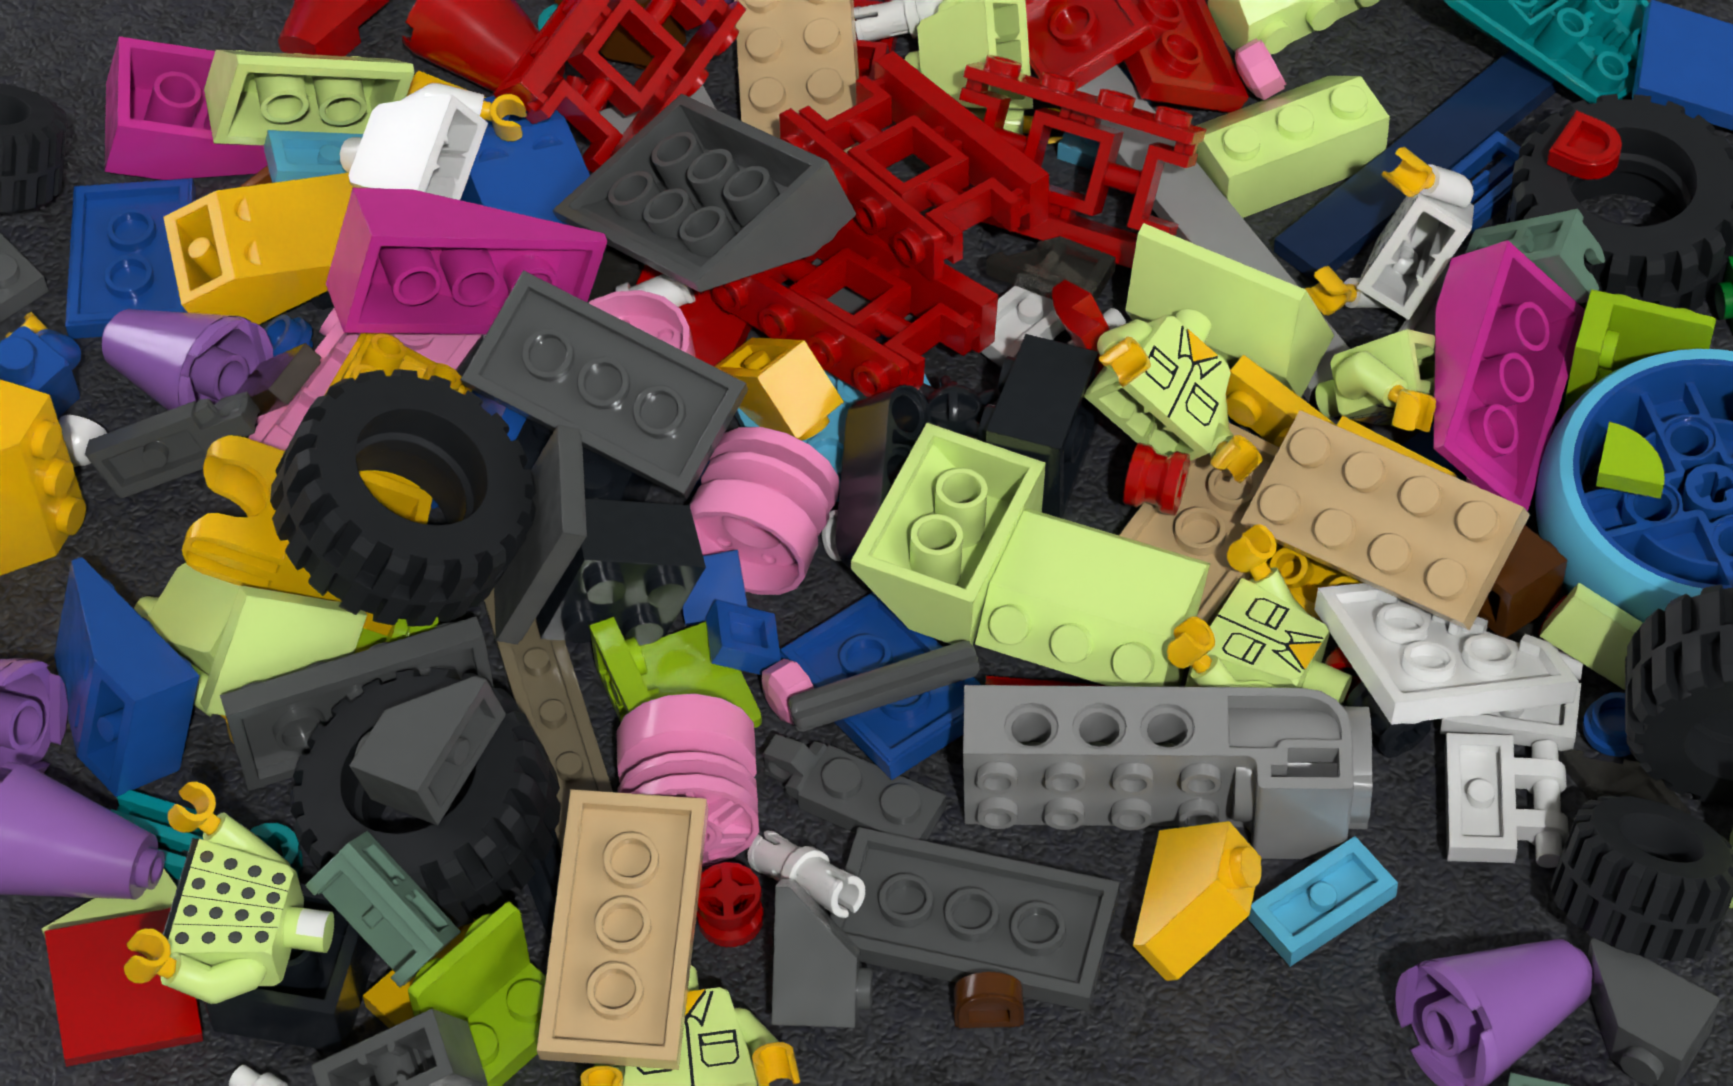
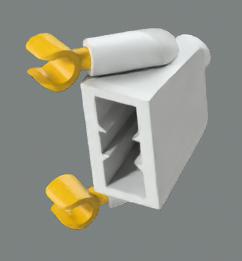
[340,83,527,200]
[1304,147,1474,320]

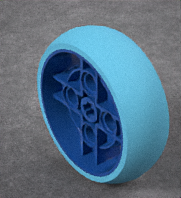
[1535,349,1733,622]

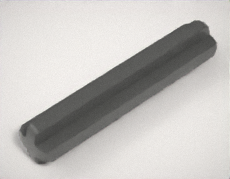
[788,640,980,732]

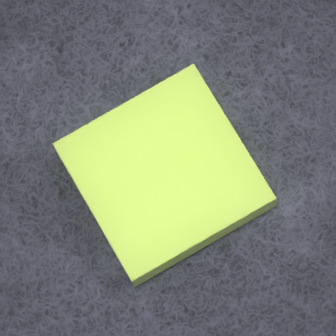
[200,585,367,716]

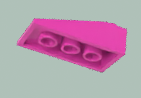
[105,36,267,180]
[326,188,608,334]
[1434,240,1585,512]

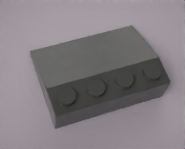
[552,94,856,292]

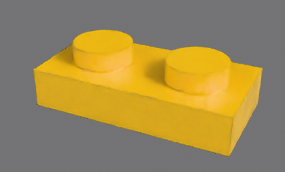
[1226,355,1336,448]

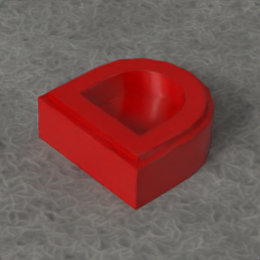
[1547,110,1622,180]

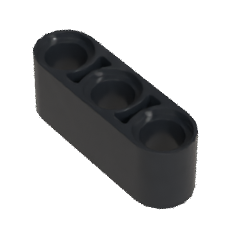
[836,385,931,571]

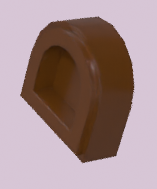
[954,972,1024,1028]

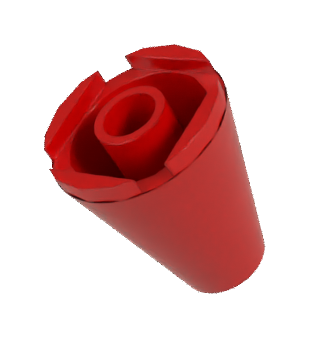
[402,0,566,92]

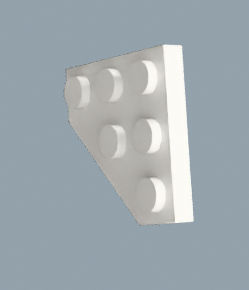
[1314,583,1579,725]

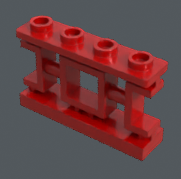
[493,0,746,173]
[779,51,1049,282]
[933,55,1206,268]
[711,217,998,397]

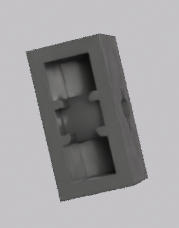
[311,1009,488,1086]

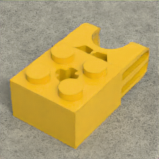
[182,435,433,636]

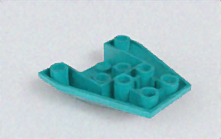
[1444,0,1649,104]

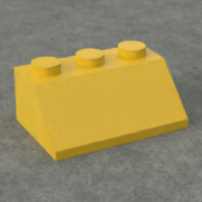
[0,379,86,576]

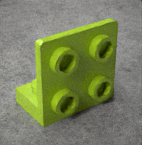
[1561,289,1716,419]
[589,617,762,728]
[408,902,546,1086]

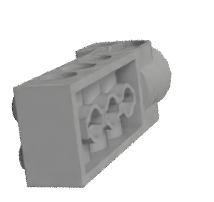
[963,685,1373,859]

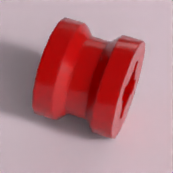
[1123,442,1190,516]
[696,862,764,948]

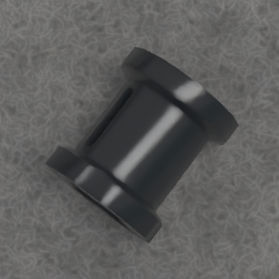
[1346,682,1432,758]

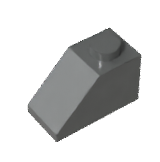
[350,676,506,826]
[772,879,873,1028]
[1587,937,1721,1086]

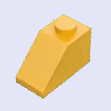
[715,337,844,441]
[1133,821,1262,981]

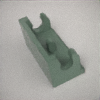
[1465,209,1605,304]
[305,831,461,987]

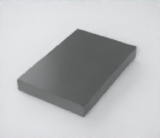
[494,425,587,645]

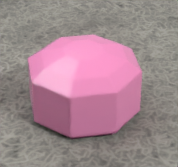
[1235,38,1286,100]
[762,659,815,726]

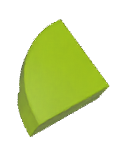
[1596,422,1665,499]

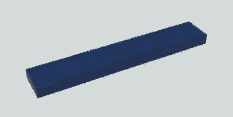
[1274,50,1560,284]

